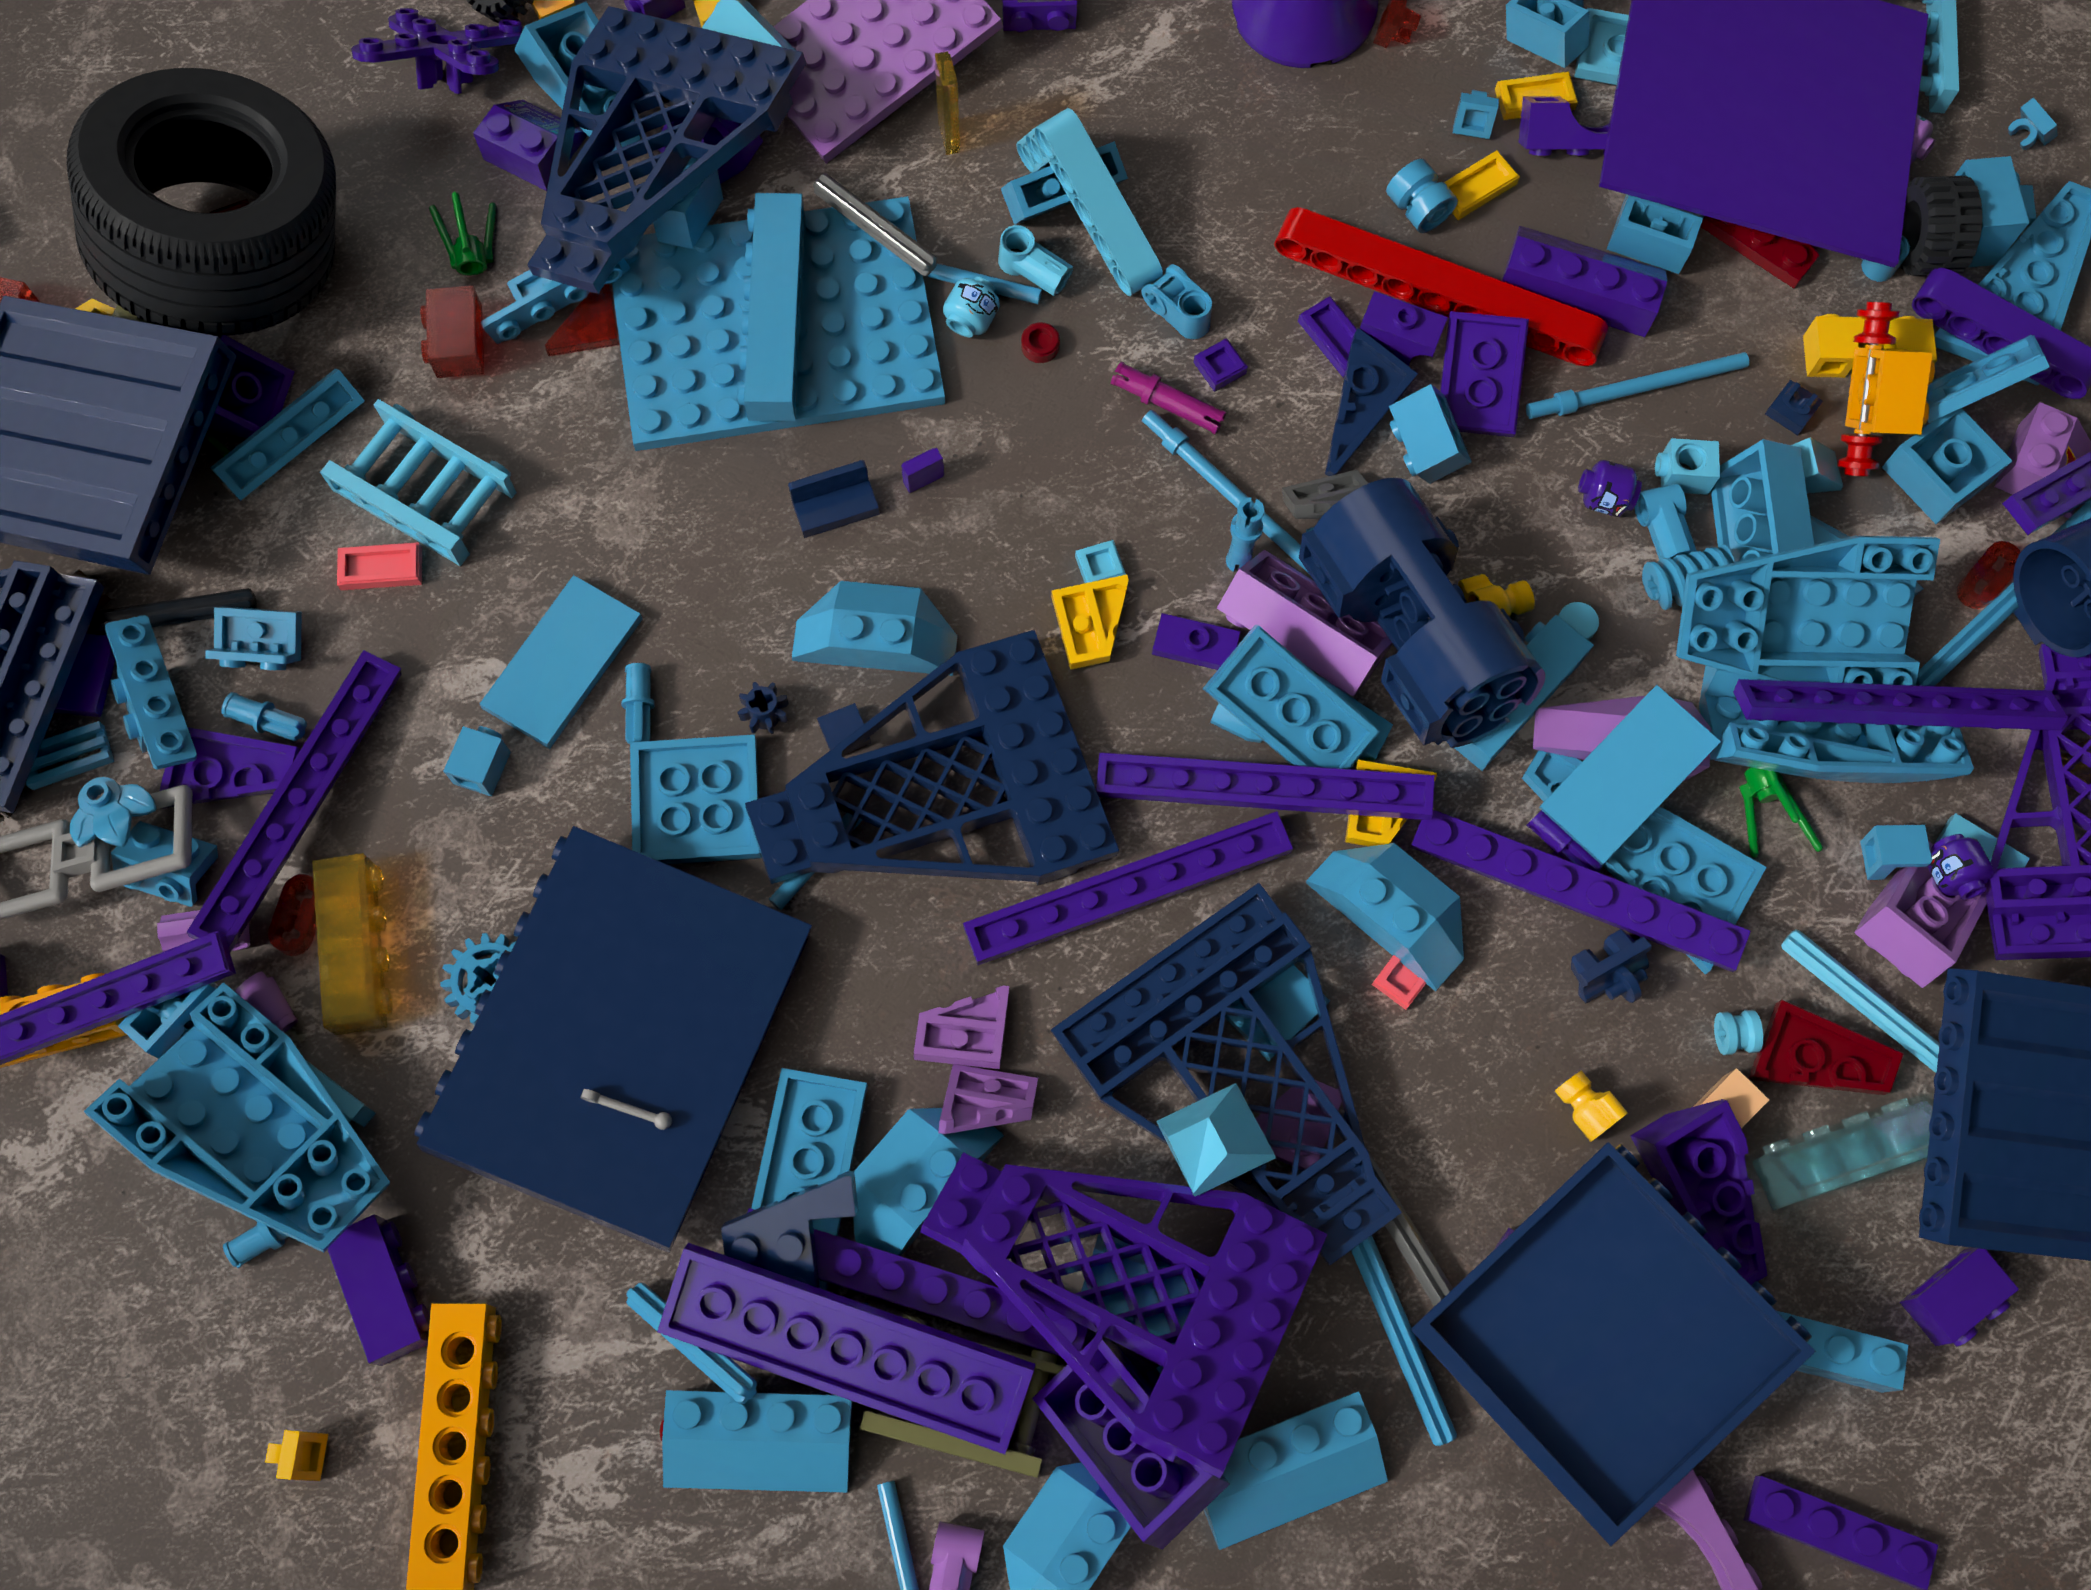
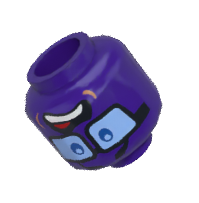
[1578,460,1642,517]
[1927,834,1994,900]

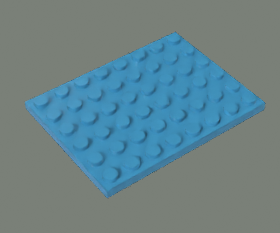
[612,196,945,451]

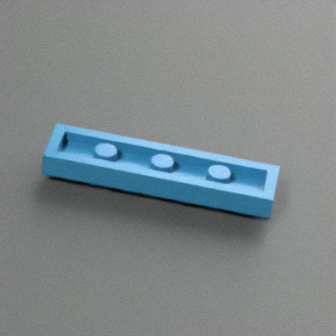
[210,368,365,501]

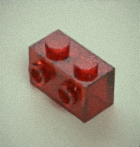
[420,286,484,378]

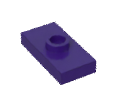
[1152,613,1240,670]

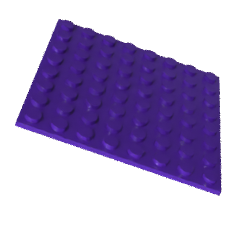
[1599,0,1929,268]

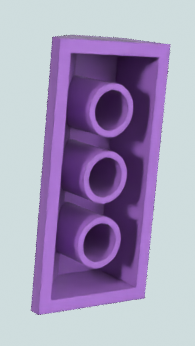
[1217,550,1393,696]

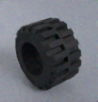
[1900,176,1983,276]

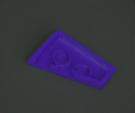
[159,727,301,808]

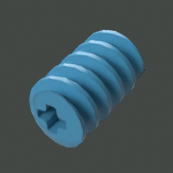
[1642,544,1735,610]

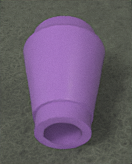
[235,971,298,1033]

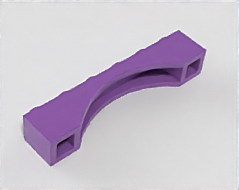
[1654,1469,1762,1590]

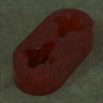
[1957,541,2021,609]
[268,874,326,956]

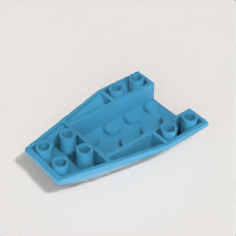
[1676,536,1940,686]
[1699,665,1974,783]
[84,982,390,1253]

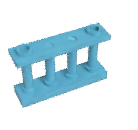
[1919,0,1959,113]
[320,399,517,566]

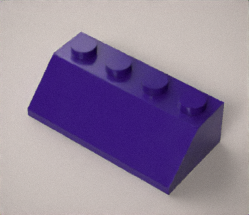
[1501,226,1667,337]

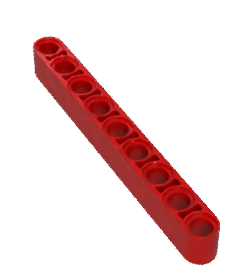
[1274,207,1608,366]

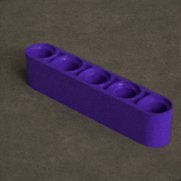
[1912,268,2091,399]

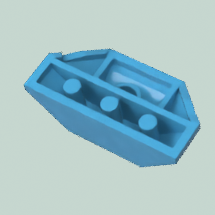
[792,581,958,676]
[1306,843,1464,992]
[853,1108,1004,1256]
[1003,1462,1131,1590]

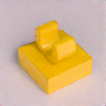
[265,1430,328,1481]

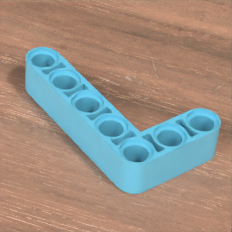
[1016,108,1163,296]

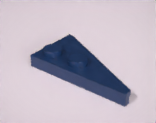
[1325,328,1418,476]

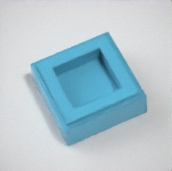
[1075,540,1126,583]

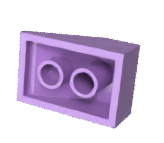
[1854,841,1987,988]

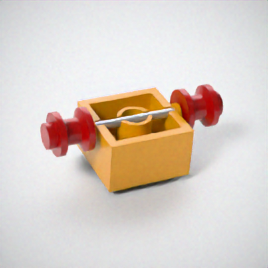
[1837,302,1935,476]

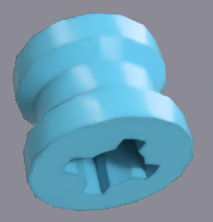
[1714,1010,1763,1055]

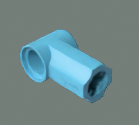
[998,225,1073,296]

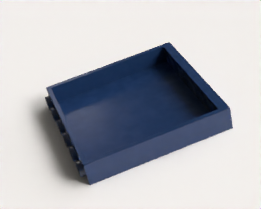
[1410,1142,1816,1546]

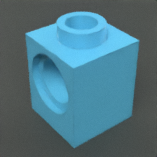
[1655,438,1720,495]

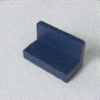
[788,460,880,538]

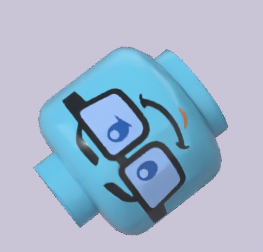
[943,277,1000,338]

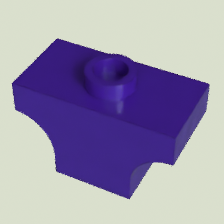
[1360,291,1448,366]

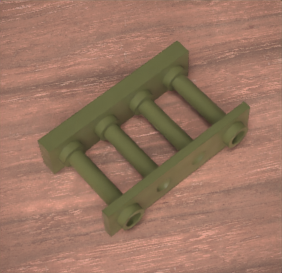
[860,1314,1065,1478]

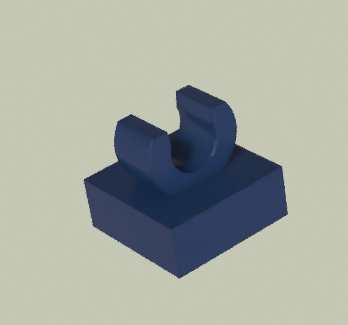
[1765,380,1823,436]

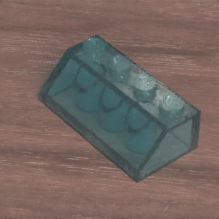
[1752,1098,1933,1211]

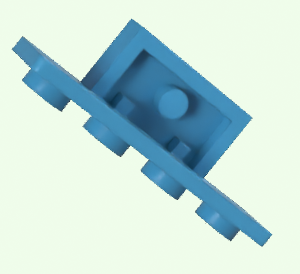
[481,257,631,344]
[105,615,197,770]

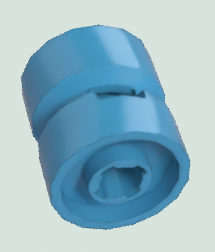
[1386,159,1458,233]

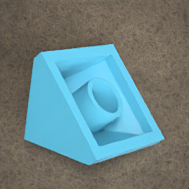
[1157,1083,1276,1197]

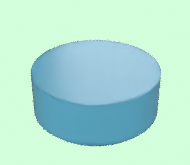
[1558,602,1599,641]

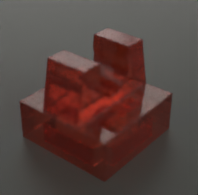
[1373,0,1421,48]

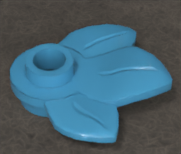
[70,777,157,848]

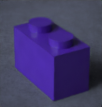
[1900,1248,2019,1347]

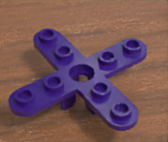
[351,8,524,94]

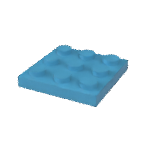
[630,735,761,864]

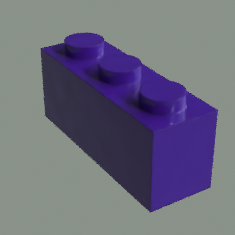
[327,1214,430,1366]

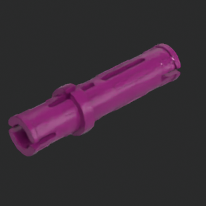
[1110,361,1226,435]

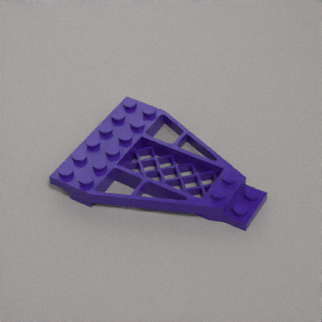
[1985,644,2091,960]
[921,1152,1327,1478]

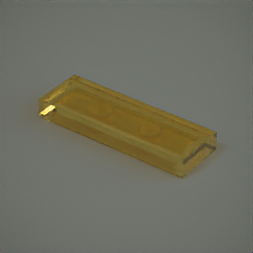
[934,51,960,155]

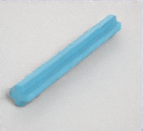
[1781,930,1940,1073]

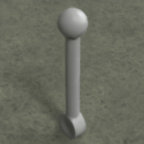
[580,1089,672,1130]

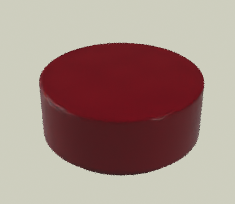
[1021,322,1060,363]

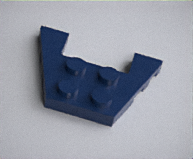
[721,1171,869,1305]

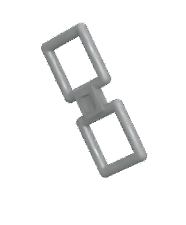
[0,785,193,920]

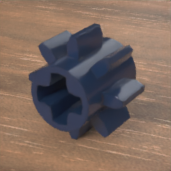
[738,682,789,734]

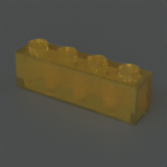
[312,853,393,1035]

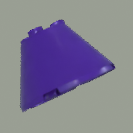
[1232,0,1378,68]

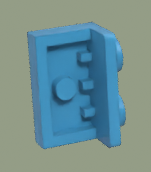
[205,606,302,670]
[111,821,218,907]

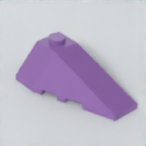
[1533,696,1711,781]

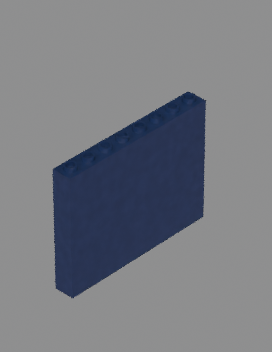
[414,826,812,1253]

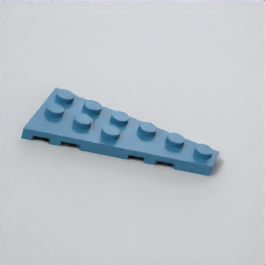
[1934,181,2091,386]
[1522,750,1767,975]

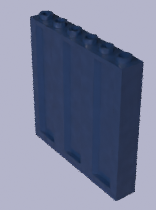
[0,296,237,575]
[1919,968,2091,1261]

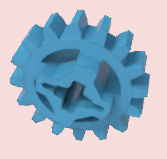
[440,933,516,1026]

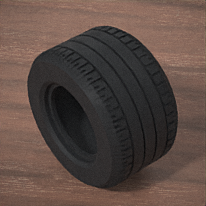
[66,68,336,336]

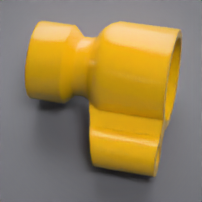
[1458,574,1535,617]
[1555,1070,1628,1142]

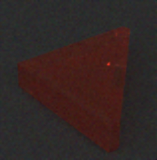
[545,283,619,356]

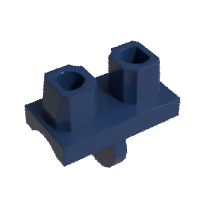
[1571,929,1652,1004]

